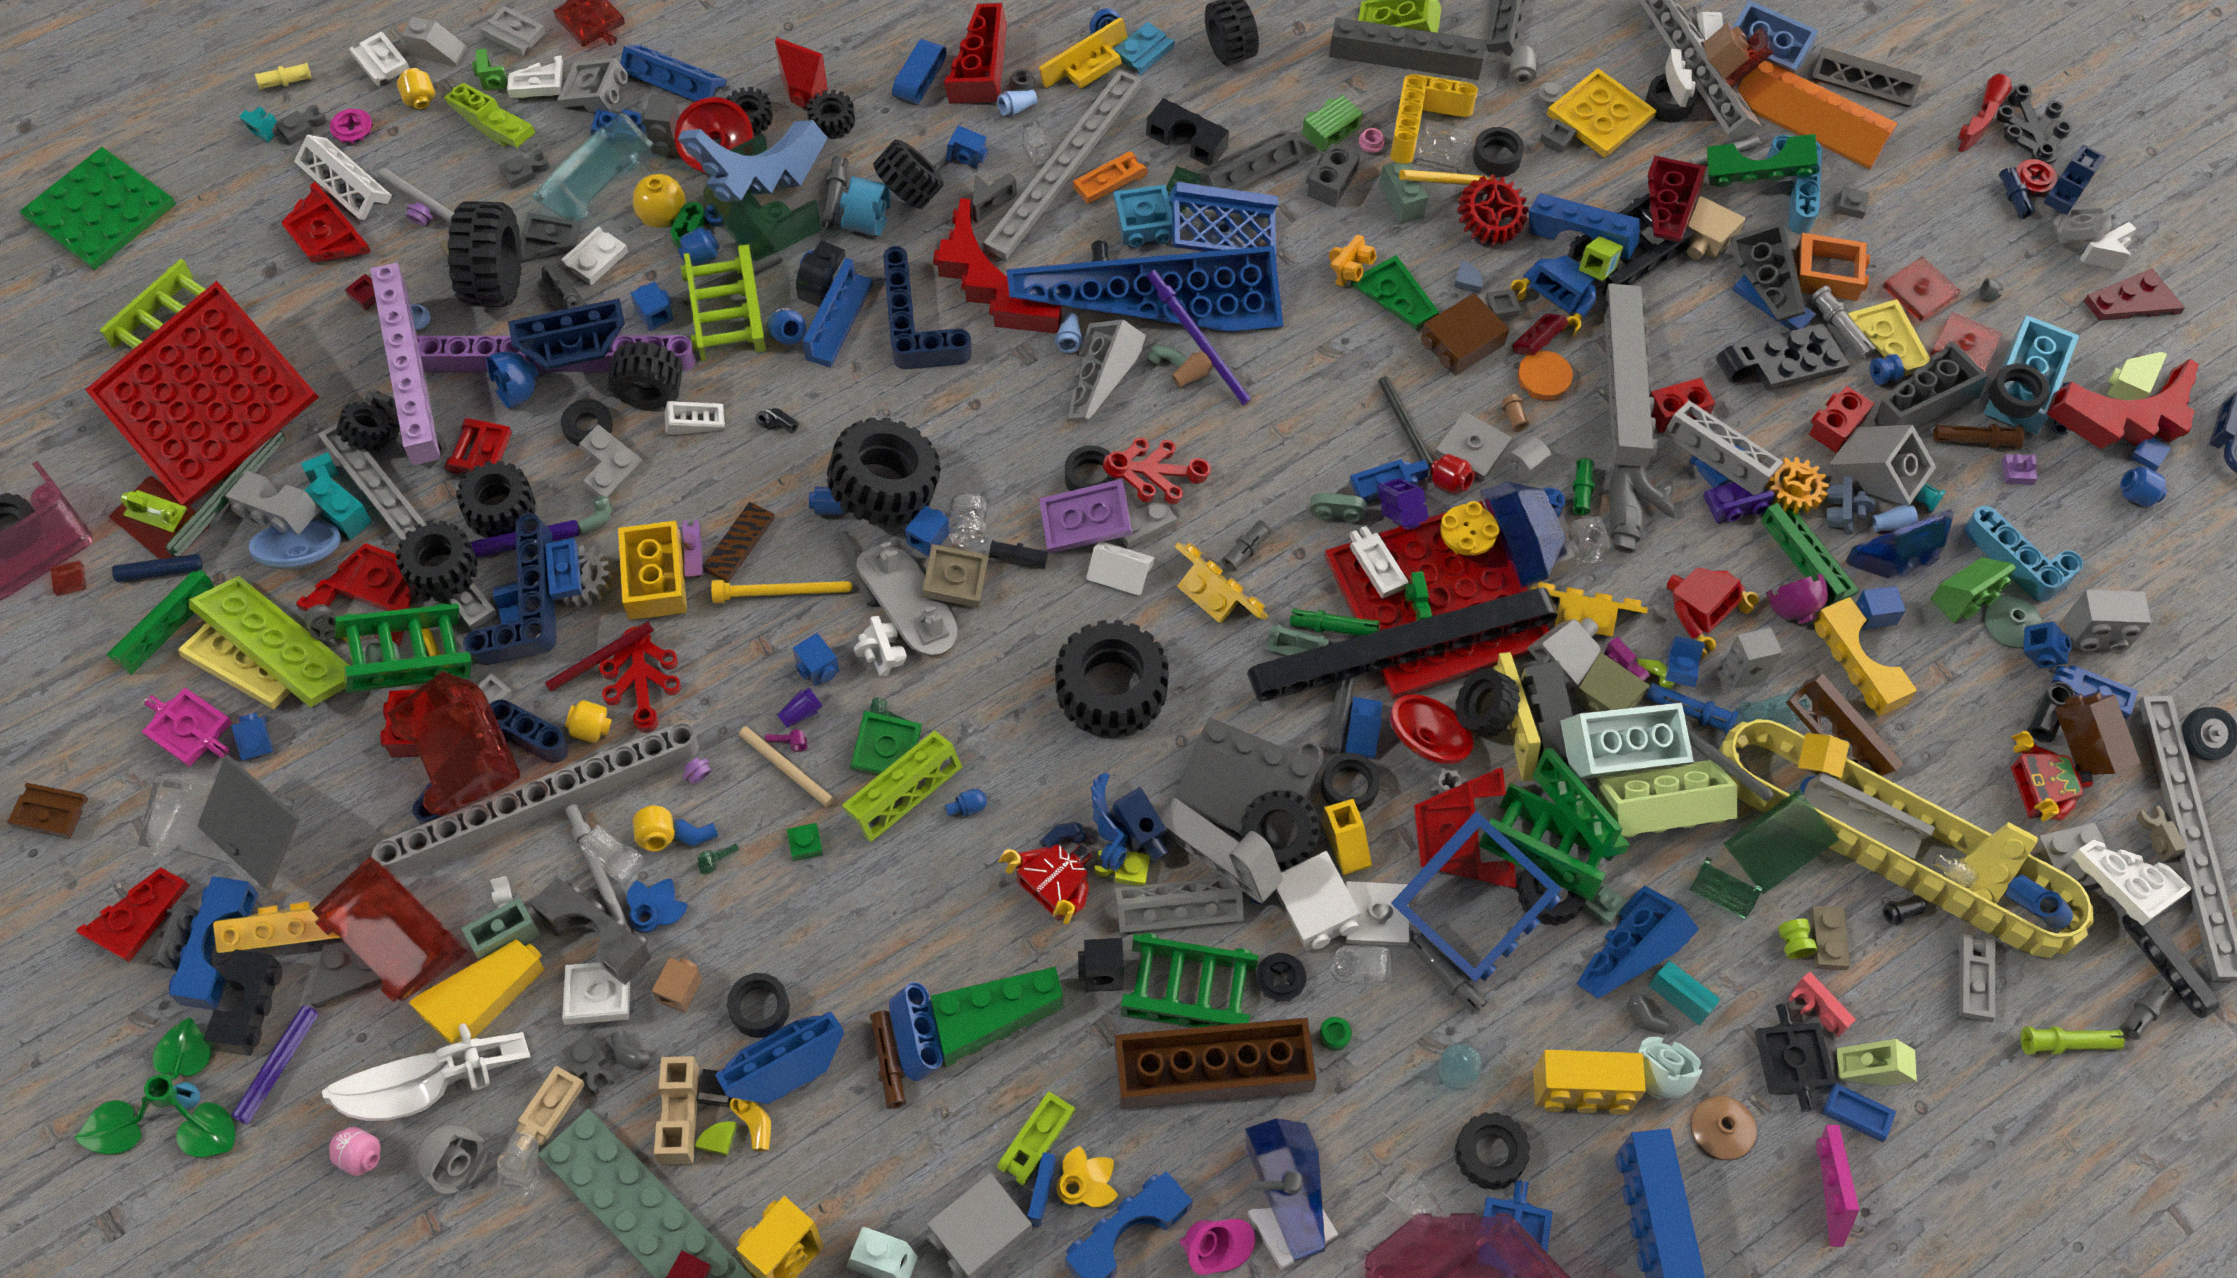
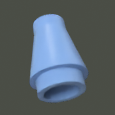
[997,90,1037,117]
[1055,313,1082,353]
[1872,505,1918,532]

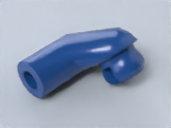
[673,819,718,847]

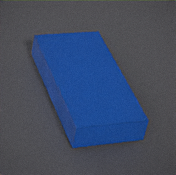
[1821,1083,1897,1143]
[1027,1152,1056,1227]

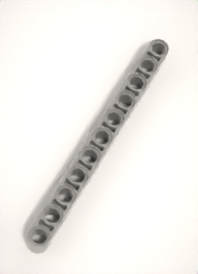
[372,722,699,877]

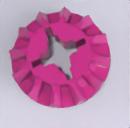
[330,108,373,144]

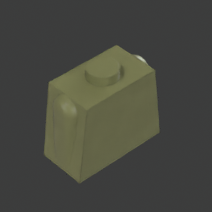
[1573,652,1650,713]

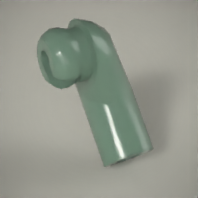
[1148,345,1188,368]

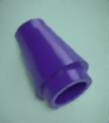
[777,688,823,728]

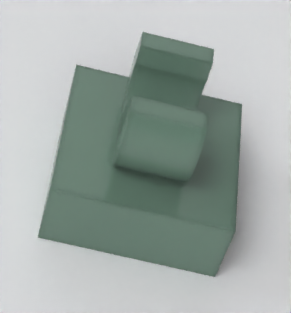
[1583,882,1628,927]

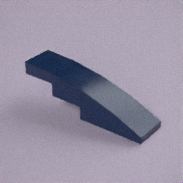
[2043,144,2106,215]

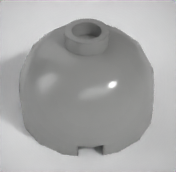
[417,1124,487,1194]

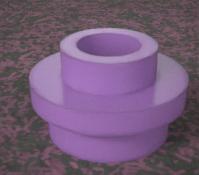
[406,202,433,226]
[682,758,712,785]

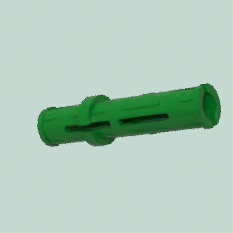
[1290,608,1380,636]

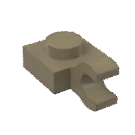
[2137,805,2187,863]

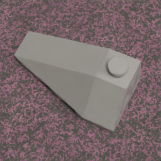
[1068,319,1146,421]

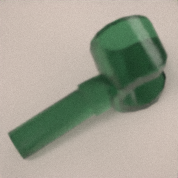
[870,698,910,721]
[698,843,739,874]

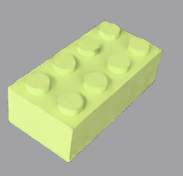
[1597,760,1737,837]

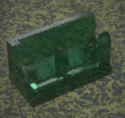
[1689,857,1763,919]

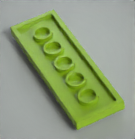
[189,576,350,708]

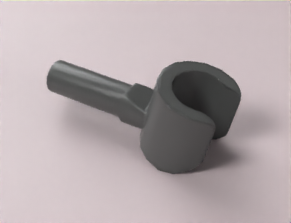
[1255,1171,1303,1195]

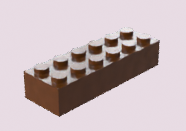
[1114,1017,1317,1109]

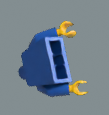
[1510,255,1596,337]

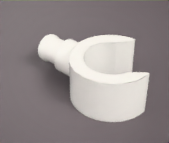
[490,876,513,908]

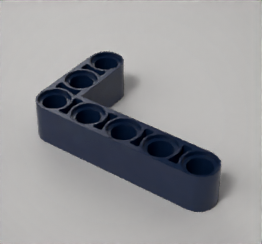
[883,246,972,369]
[463,513,557,665]
[412,699,569,825]

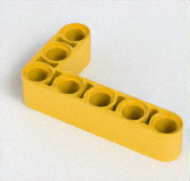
[1390,74,1478,164]

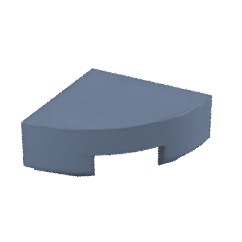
[1454,260,1482,293]

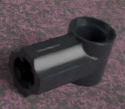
[2027,682,2075,742]

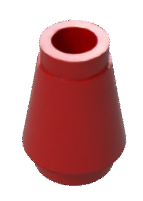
[1981,74,2012,111]

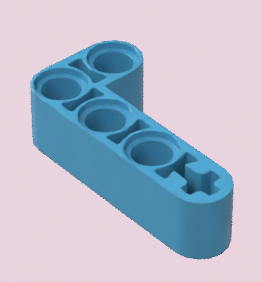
[1766,135,1822,234]
[1964,506,2083,602]

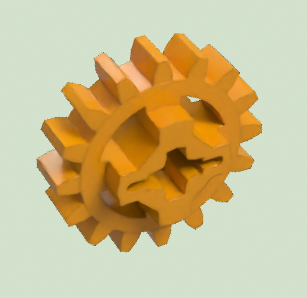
[1765,457,1829,514]

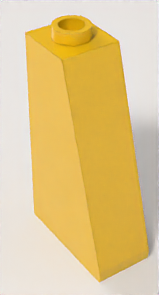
[408,939,545,1045]

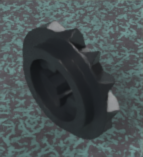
[1256,953,1307,1003]

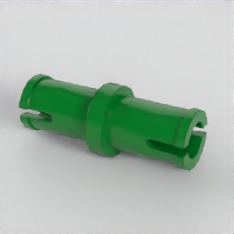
[1572,458,1595,516]

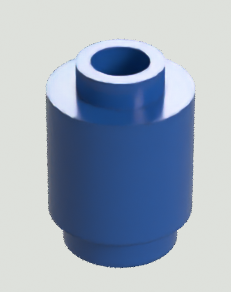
[809,486,850,515]

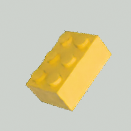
[618,521,687,620]
[1533,1050,1646,1115]
[736,1196,824,1278]

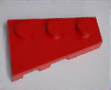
[74,867,190,963]

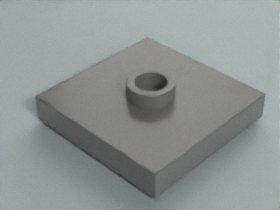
[1435,411,1512,481]

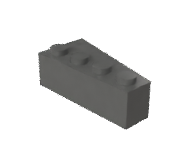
[1874,340,1988,428]

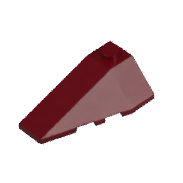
[1647,155,1706,242]

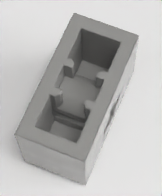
[1723,627,1782,687]

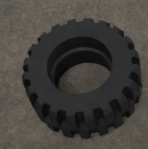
[447,201,522,307]
[827,417,941,527]
[1055,620,1169,738]

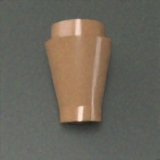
[1171,351,1213,388]

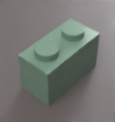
[1379,162,1428,224]
[461,897,541,960]

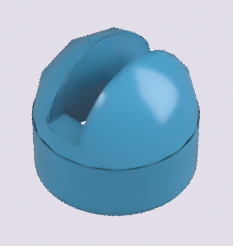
[175,1082,201,1110]

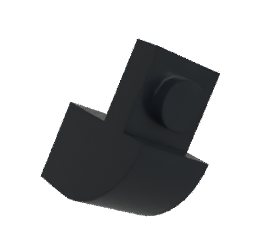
[796,240,846,307]

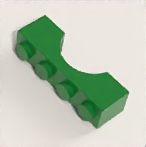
[1707,134,1818,187]

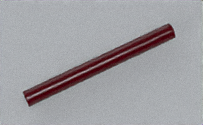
[545,621,654,692]

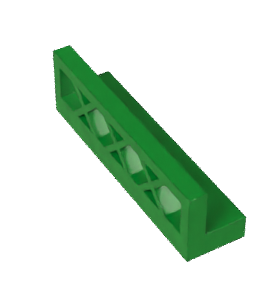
[1761,503,1859,607]
[106,569,214,675]
[1532,748,1630,858]

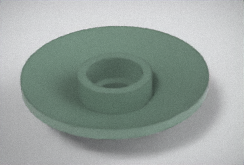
[1984,596,2043,648]

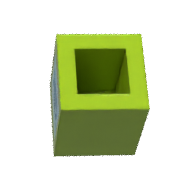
[1579,236,1623,281]

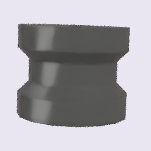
[304,605,335,641]

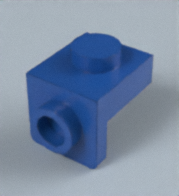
[231,712,274,760]

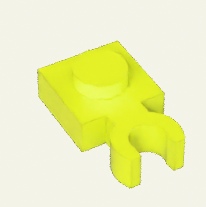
[1094,850,1150,886]

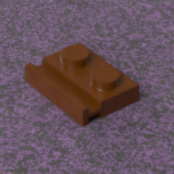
[7,782,88,839]

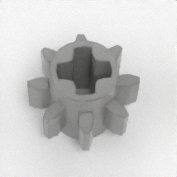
[1429,768,1467,796]

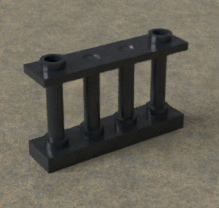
[1568,193,1693,295]

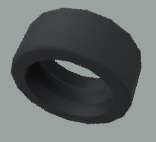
[1645,73,1697,123]
[1472,127,1524,177]
[1989,363,2049,419]
[1065,445,1117,491]
[1321,753,1380,812]
[727,973,790,1038]

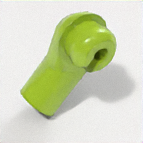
[1636,658,1675,688]

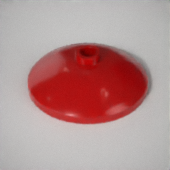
[674,97,753,174]
[1390,694,1473,764]

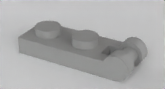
[1957,933,1995,1022]

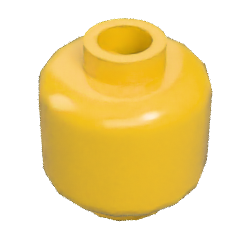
[397,68,435,109]
[565,700,612,743]
[632,805,674,852]

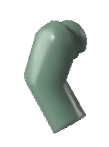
[577,496,613,534]

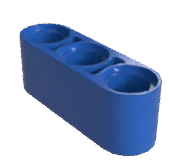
[892,39,947,104]
[889,982,943,1081]

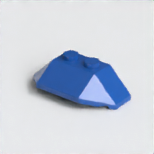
[715,1011,844,1104]

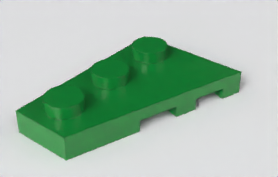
[1351,255,1439,330]

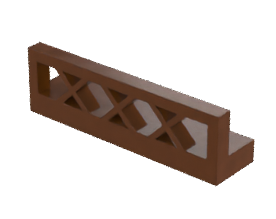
[1785,673,1903,777]

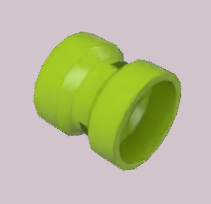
[1777,919,1817,959]

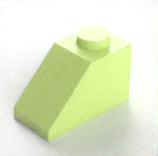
[2107,352,2167,400]
[1837,1039,1917,1086]

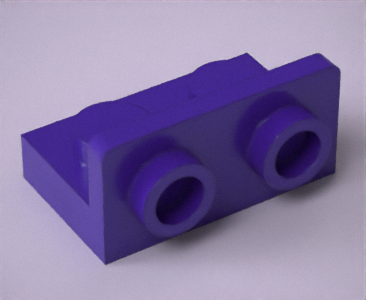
[1703,482,1775,524]

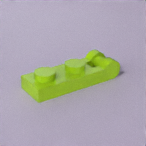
[997,1091,1075,1186]

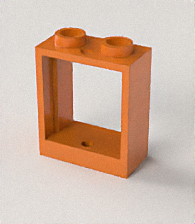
[1795,233,1870,301]

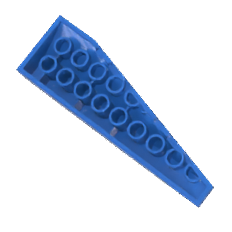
[1006,246,1283,332]

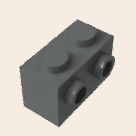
[641,95,680,156]

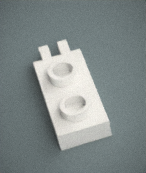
[1349,526,1409,599]

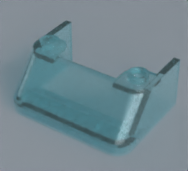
[531,112,654,221]

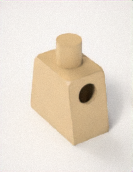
[1687,196,1746,260]

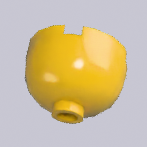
[633,173,686,228]

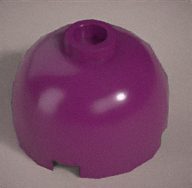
[1766,573,1828,624]

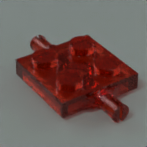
[553,0,625,47]

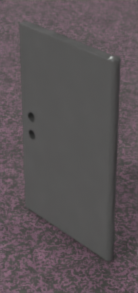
[197,755,299,889]

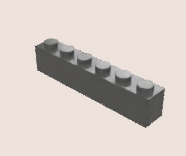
[1329,17,1486,80]

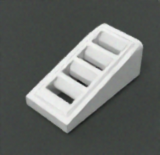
[665,401,725,435]

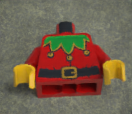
[2011,731,2093,822]

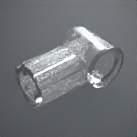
[579,825,646,886]

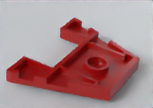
[296,543,413,647]
[1413,767,1517,888]

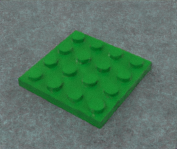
[19,146,176,271]

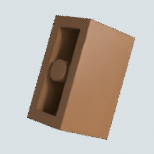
[1704,22,1750,79]

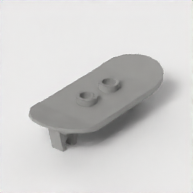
[856,541,957,656]

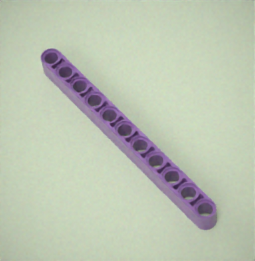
[417,335,696,372]

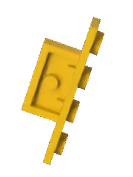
[1039,17,1128,89]
[1174,542,1269,623]
[1529,582,1648,637]
[213,901,348,953]

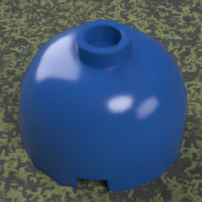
[486,351,538,408]

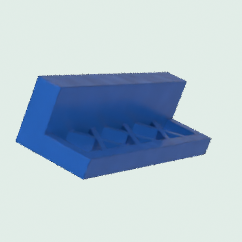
[620,45,727,101]
[802,258,873,368]

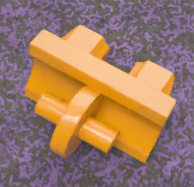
[1329,235,1377,287]

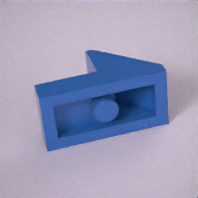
[493,581,519,624]
[1665,636,1705,687]
[1345,697,1383,759]

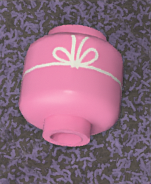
[329,1126,381,1176]

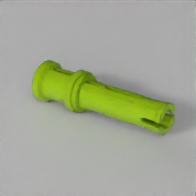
[2020,1026,2124,1055]

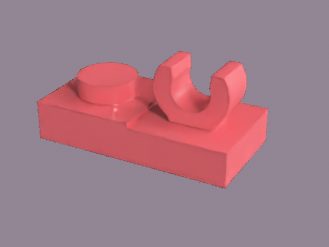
[1788,972,1856,1037]

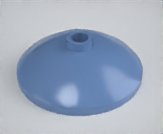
[249,519,341,570]

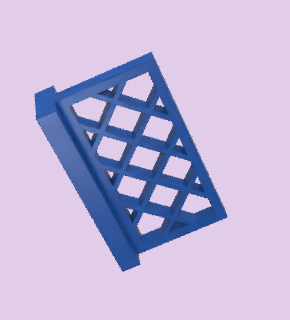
[1169,182,1278,257]

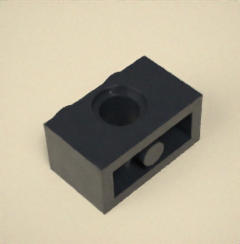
[1078,938,1124,992]

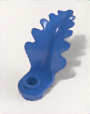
[1091,772,1129,871]

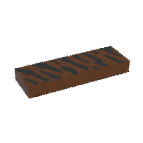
[703,502,775,583]

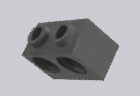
[1306,143,1360,208]

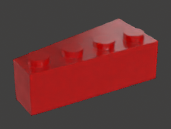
[944,3,1007,104]

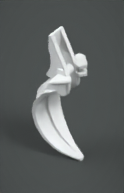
[322,1023,531,1121]

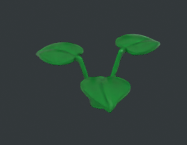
[75,1017,236,1158]

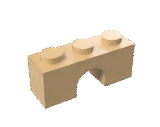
[654,1056,699,1165]

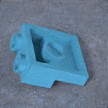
[1113,184,1172,248]

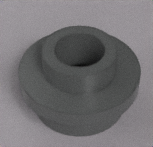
[1010,69,1035,91]

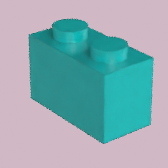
[303,473,372,541]

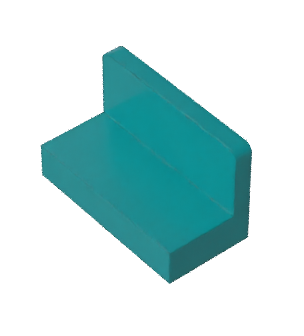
[1649,960,1721,1026]

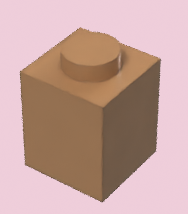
[652,957,702,1013]

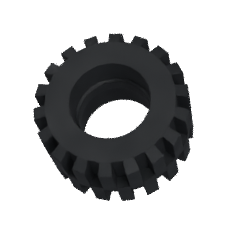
[1205,0,1259,66]
[873,139,944,209]
[608,342,683,410]
[456,461,536,538]
[395,520,478,601]
[1240,790,1321,868]

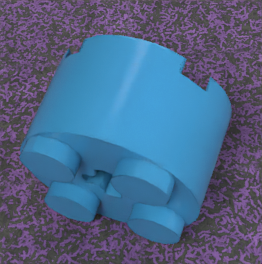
[840,176,891,236]

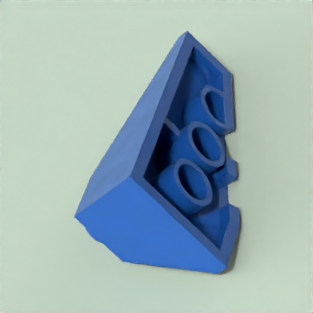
[1577,885,1699,999]

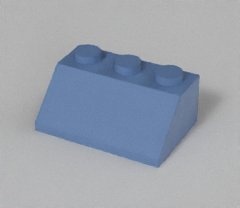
[1733,0,1818,73]

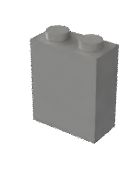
[927,1173,1033,1278]

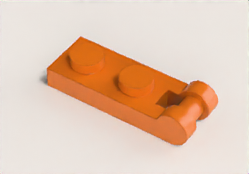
[1073,151,1148,204]

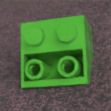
[1930,557,2016,624]

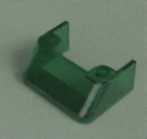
[703,133,821,261]

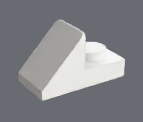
[2080,222,2136,270]

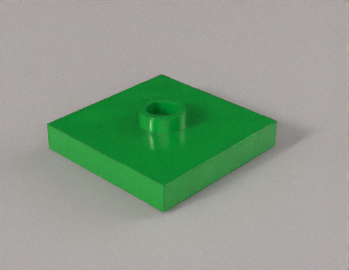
[850,711,923,776]

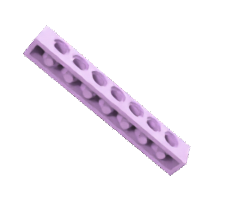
[370,262,441,466]

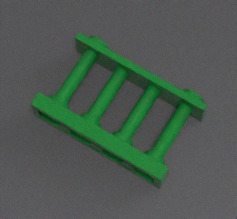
[335,603,472,693]
[1478,783,1613,902]
[1121,933,1259,1028]

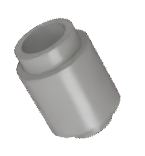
[1510,46,1536,85]

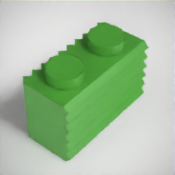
[1302,95,1363,152]

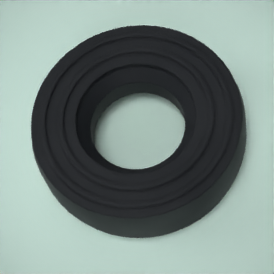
[561,399,613,446]

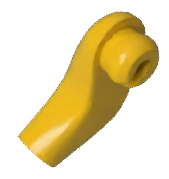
[730,1098,771,1152]

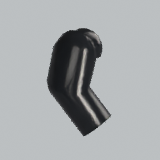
[756,408,799,434]

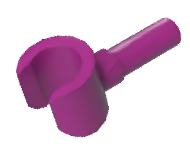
[765,729,807,752]

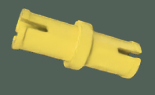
[255,63,312,90]

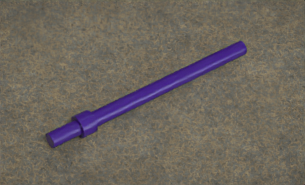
[1147,270,1252,406]

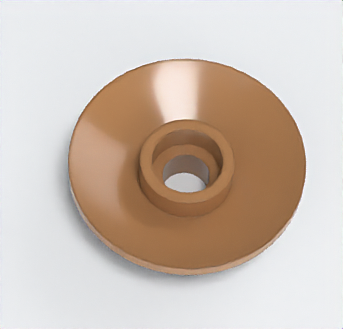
[1691,1096,1757,1160]

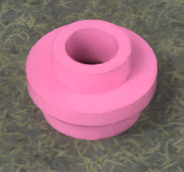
[1359,128,1385,153]

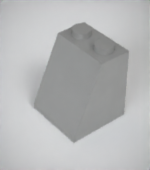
[1829,425,1936,505]

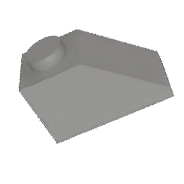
[402,17,466,67]

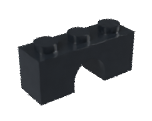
[1146,98,1229,166]
[203,949,282,1056]

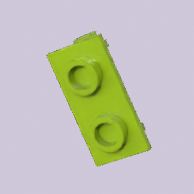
[121,490,187,533]

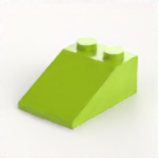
[1358,0,1442,33]

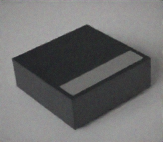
[696,1069,732,1107]

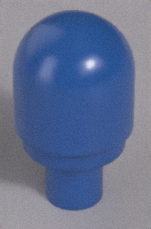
[944,789,987,816]

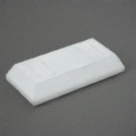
[1697,12,1724,41]

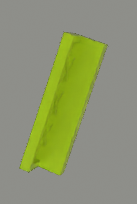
[842,730,963,842]

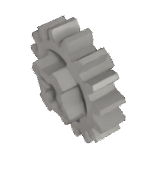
[557,545,613,608]

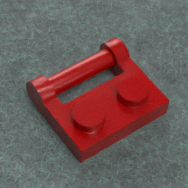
[444,418,512,474]

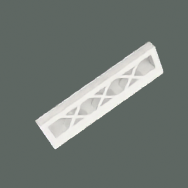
[294,135,392,220]

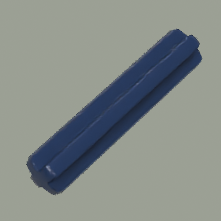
[112,554,203,582]

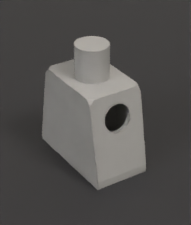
[1527,618,1600,689]

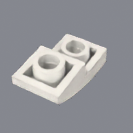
[1665,49,1695,107]

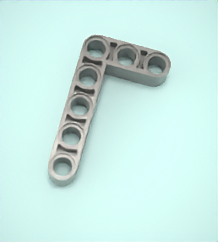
[1158,798,1283,903]

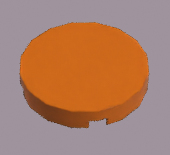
[1517,350,1573,401]

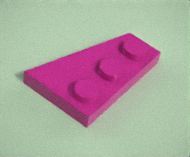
[1816,1125,1860,1247]

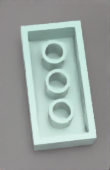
[1560,703,1694,779]

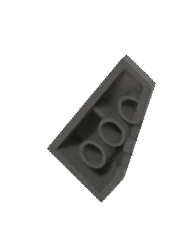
[1730,221,1806,322]

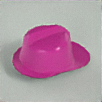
[1179,1219,1255,1275]

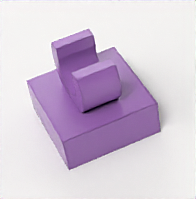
[2002,454,2037,485]

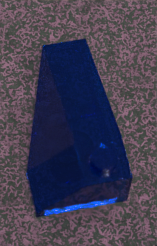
[1245,1118,1325,1262]

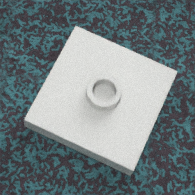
[1345,881,1409,946]
[562,962,630,1025]

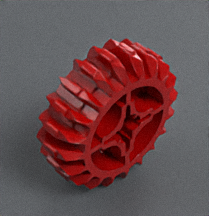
[1457,174,1529,247]

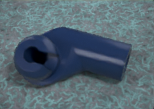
[1039,822,1087,848]

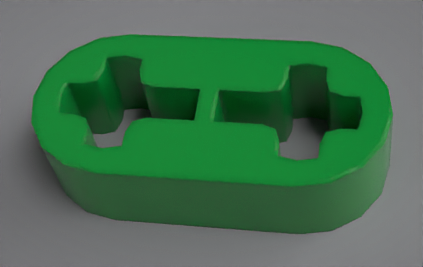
[670,202,706,248]

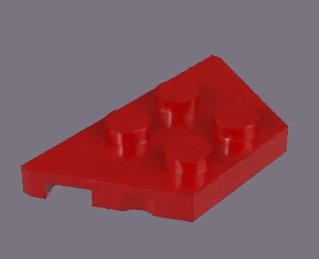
[281,182,371,263]

